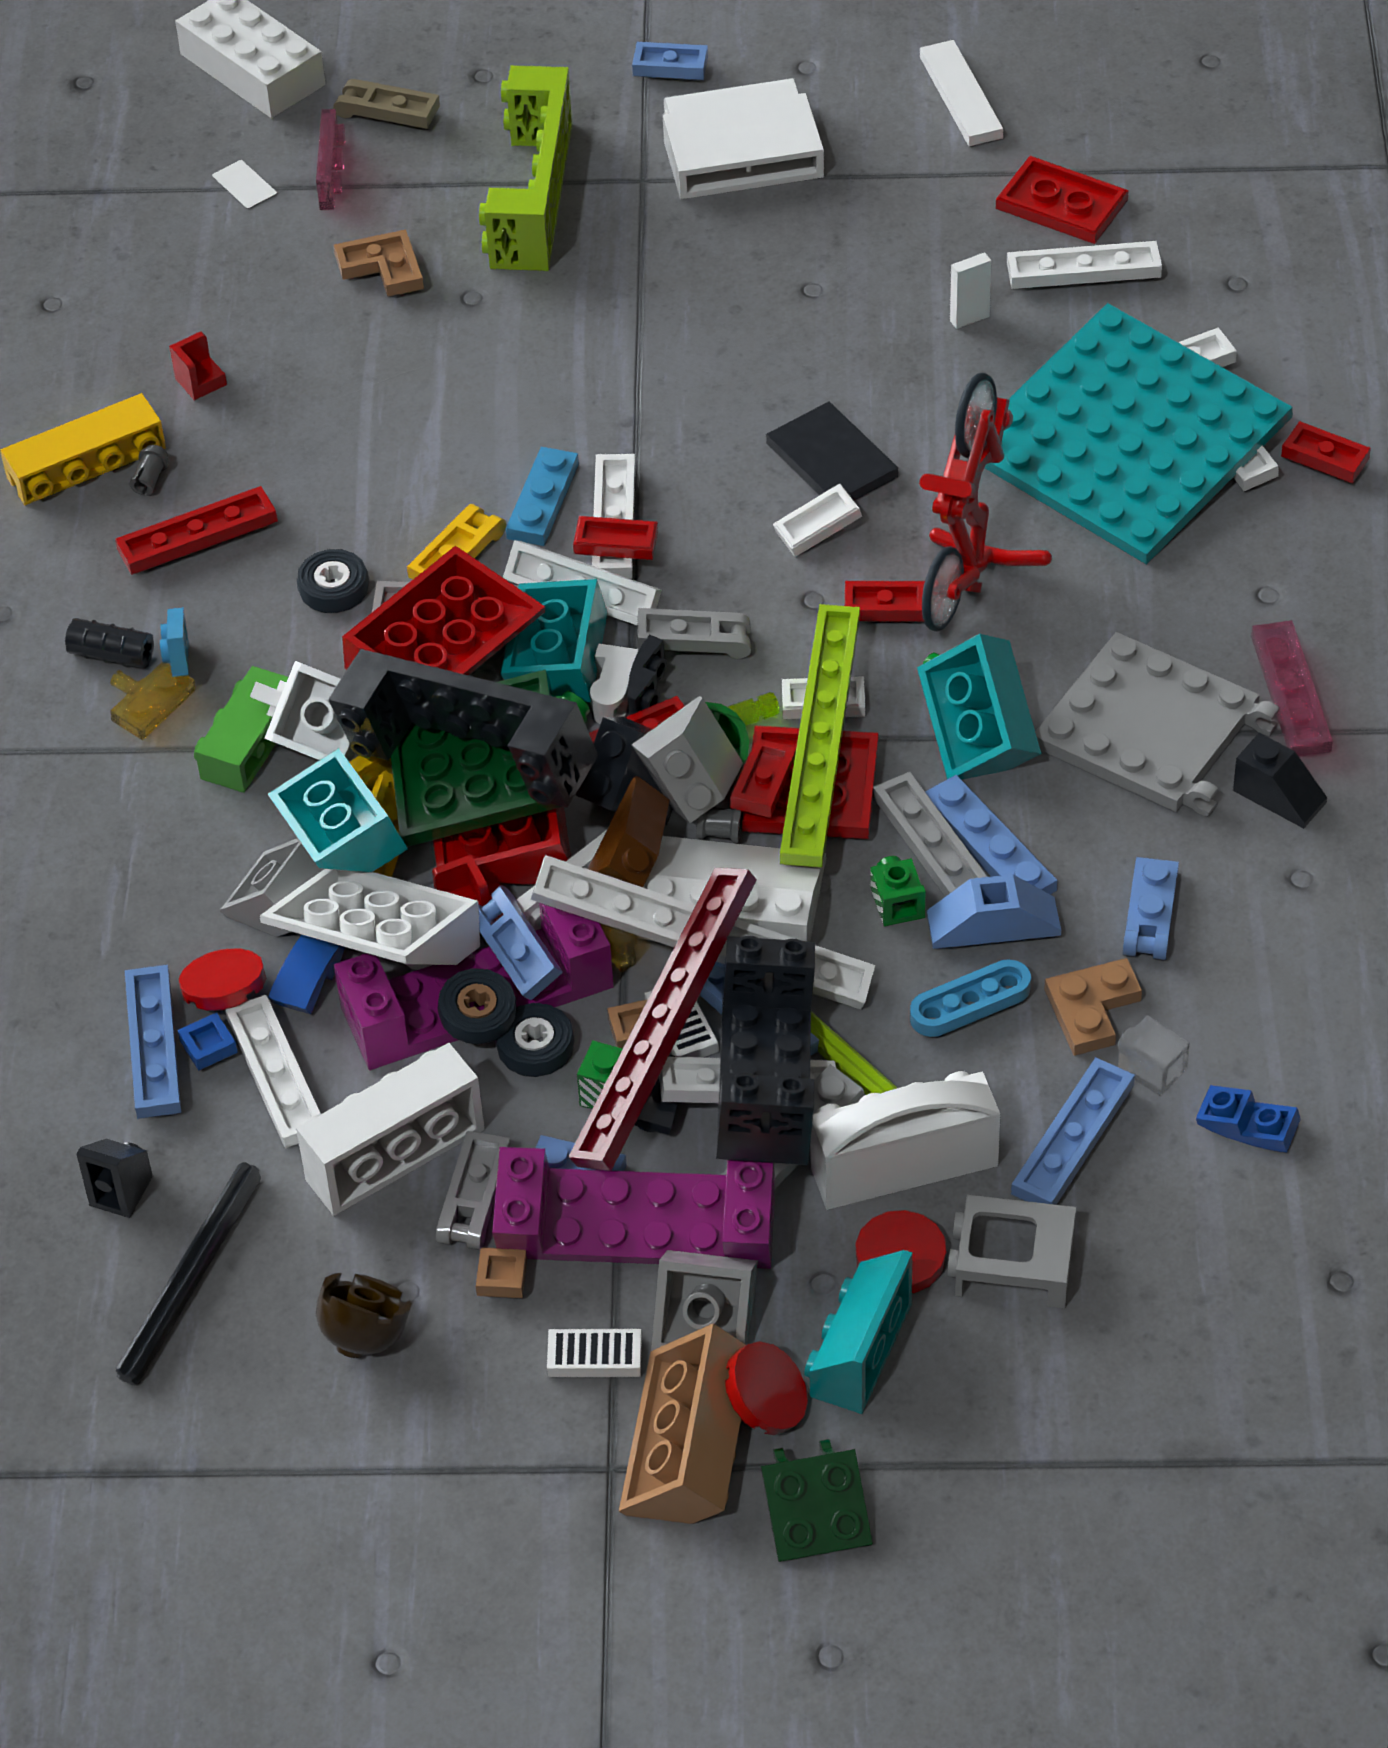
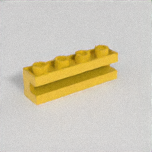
[0,393,166,505]

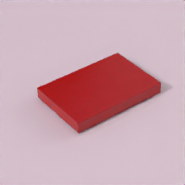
[995,156,1129,244]

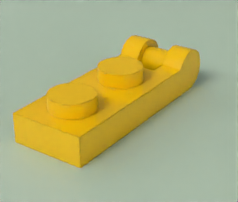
[407,504,506,579]

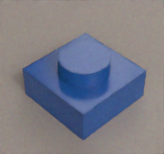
[177,1012,238,1071]

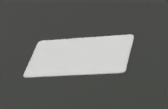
[212,160,277,208]

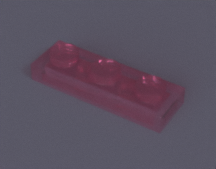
[316,109,345,210]

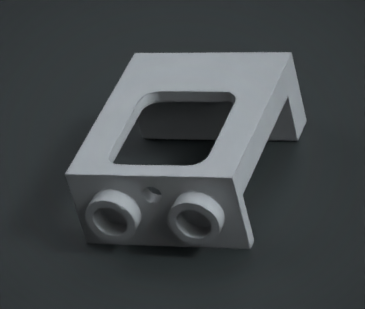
[947,1195,1076,1308]

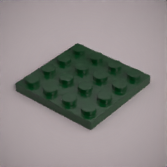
[391,669,562,847]

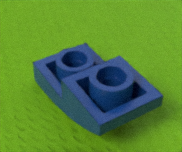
[268,935,345,1015]
[1196,1085,1301,1153]

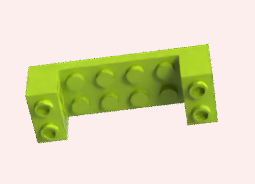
[479,65,573,271]

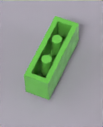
[194,666,289,793]

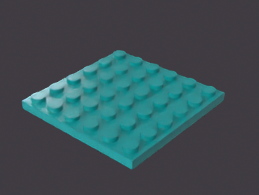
[965,303,1293,565]

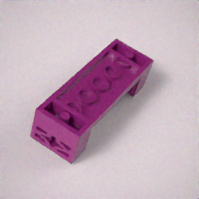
[334,903,614,1071]
[492,1147,776,1269]

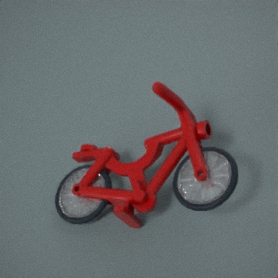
[919,373,1052,632]

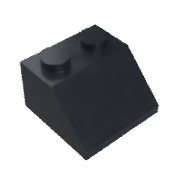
[575,717,673,825]

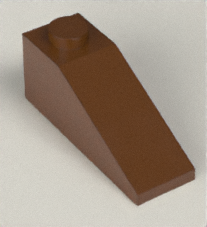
[588,776,670,887]

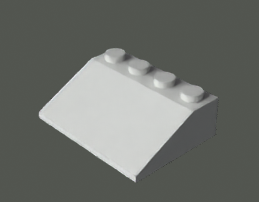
[638,836,826,941]
[260,869,480,965]

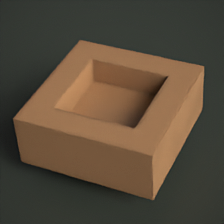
[607,999,648,1048]
[476,1248,527,1298]

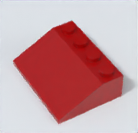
[342,545,545,675]
[433,807,571,884]

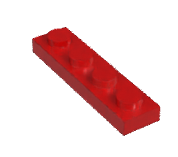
[115,486,278,575]

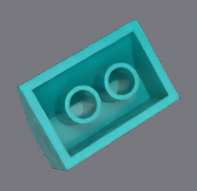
[501,579,608,702]
[917,634,1041,780]
[268,748,408,872]
[804,1250,913,1414]

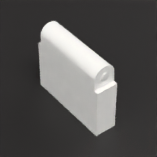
[663,78,824,200]

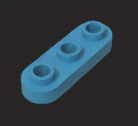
[910,959,1031,1037]

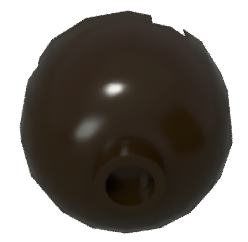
[316,1273,412,1358]

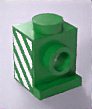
[870,856,926,927]
[577,1040,623,1109]

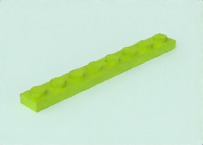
[780,604,860,868]

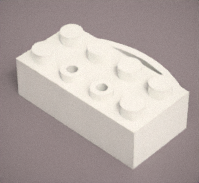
[810,1071,1000,1210]

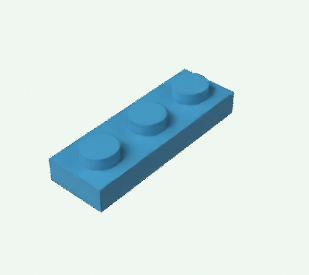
[506,447,579,546]

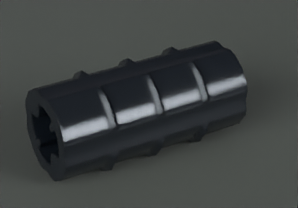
[65,618,154,669]

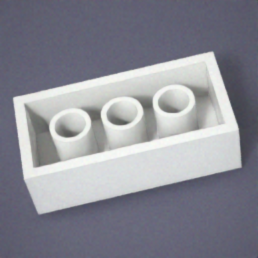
[175,0,326,119]
[296,1043,485,1216]

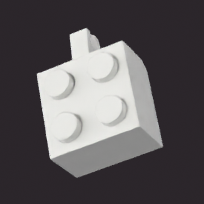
[250,661,355,762]

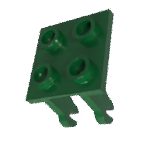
[761,1439,873,1562]

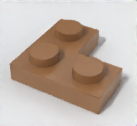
[334,229,424,297]
[1044,958,1142,1056]

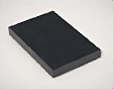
[766,401,898,501]

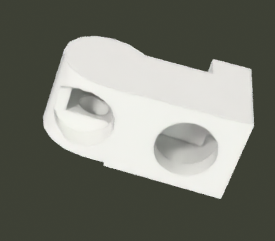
[590,644,638,724]

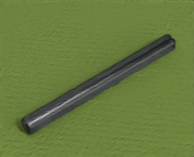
[116,1162,261,1385]

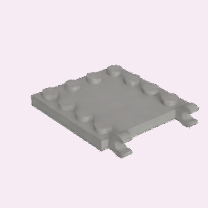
[1035,632,1279,816]

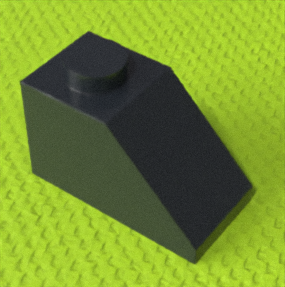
[1233,732,1327,829]
[76,1139,153,1218]

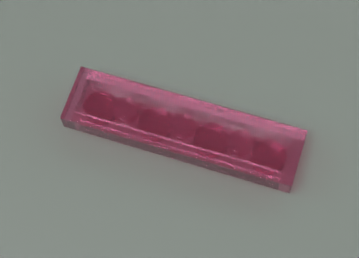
[1251,620,1333,757]

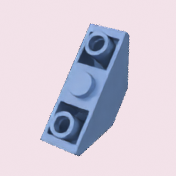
[927,874,1061,949]

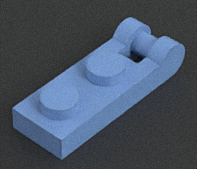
[1123,857,1179,960]
[478,885,563,1000]

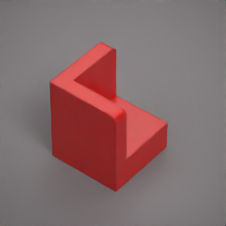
[169,331,227,401]
[432,854,490,906]

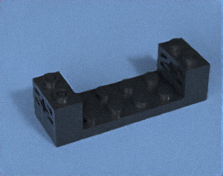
[328,649,598,808]
[716,936,815,1165]

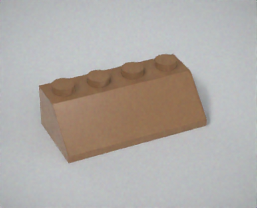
[619,1323,746,1524]

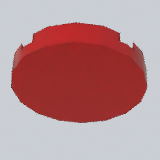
[179,948,267,1011]
[855,1210,946,1293]
[725,1341,808,1435]

